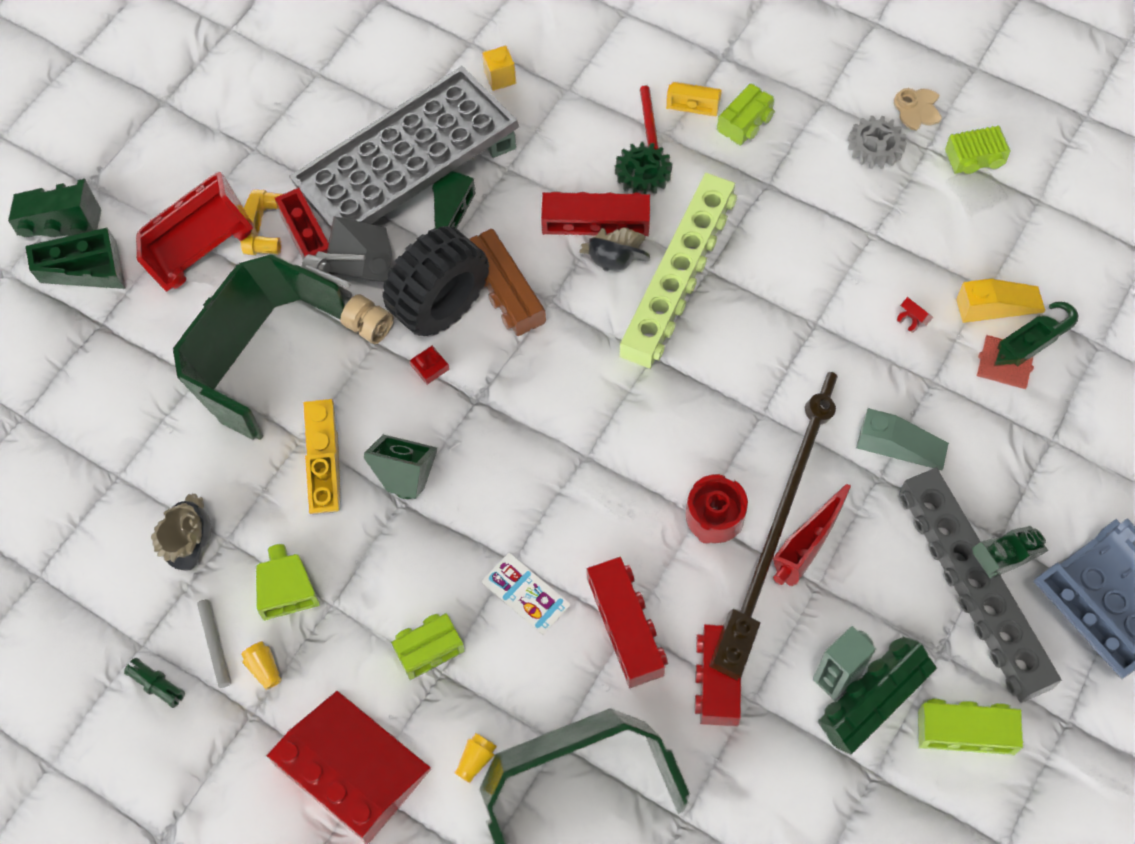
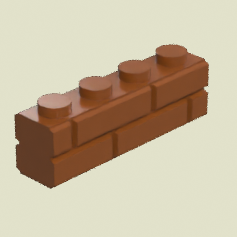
[469,228,546,336]

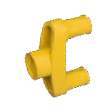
[240,189,282,255]

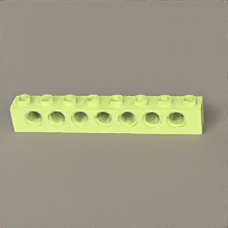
[620,172,737,369]

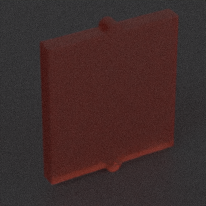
[976,335,1034,389]

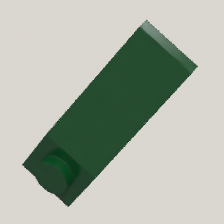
[432,171,476,229]

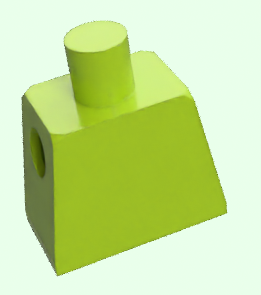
[256,544,320,621]

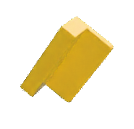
[666,82,722,117]

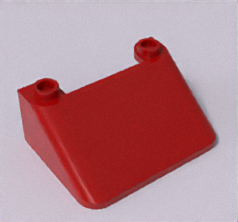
[136,172,254,292]

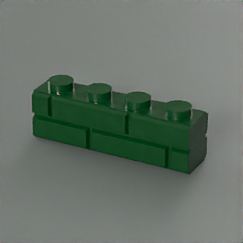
[817,637,937,755]

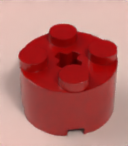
[686,474,748,544]

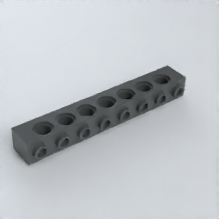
[900,467,1062,703]

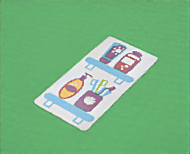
[482,553,570,634]

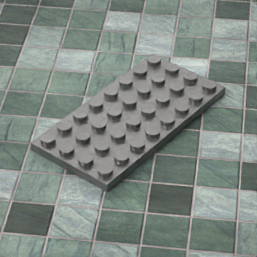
[289,66,519,229]

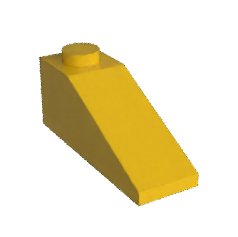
[956,278,1046,323]

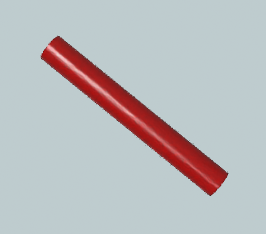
[640,85,659,150]

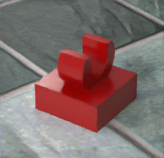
[896,297,933,332]
[410,345,450,385]

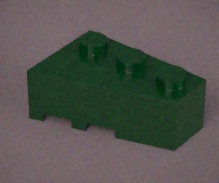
[8,179,101,237]
[25,227,125,289]

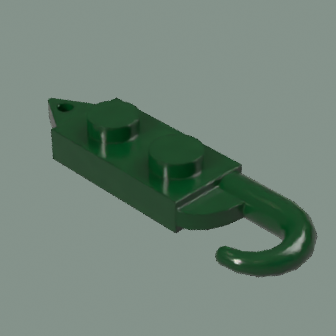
[995,301,1079,366]

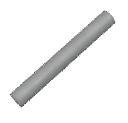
[197,599,231,688]

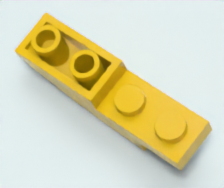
[303,399,340,514]

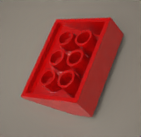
[266,691,431,844]

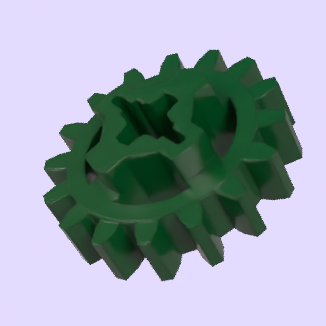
[615,142,672,194]

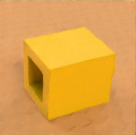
[482,45,516,91]

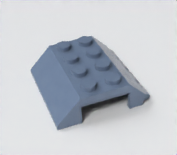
[1033,518,1135,679]

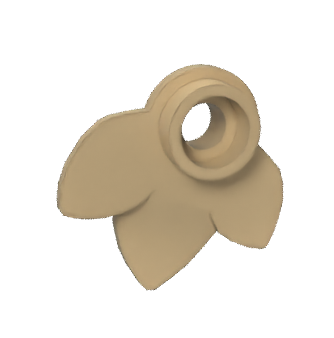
[894,88,942,130]

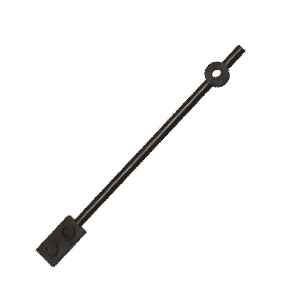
[709,372,838,680]

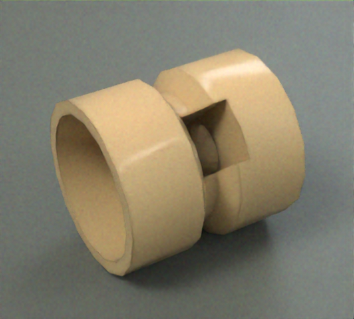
[340,294,394,345]

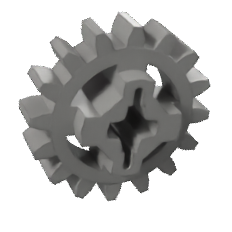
[848,115,907,169]

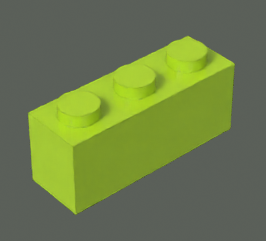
[918,699,1023,755]

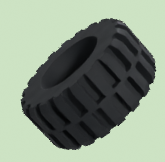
[382,227,489,336]

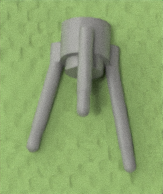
[301,251,366,297]

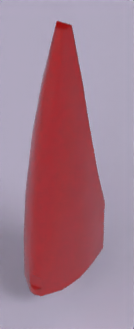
[773,484,851,586]

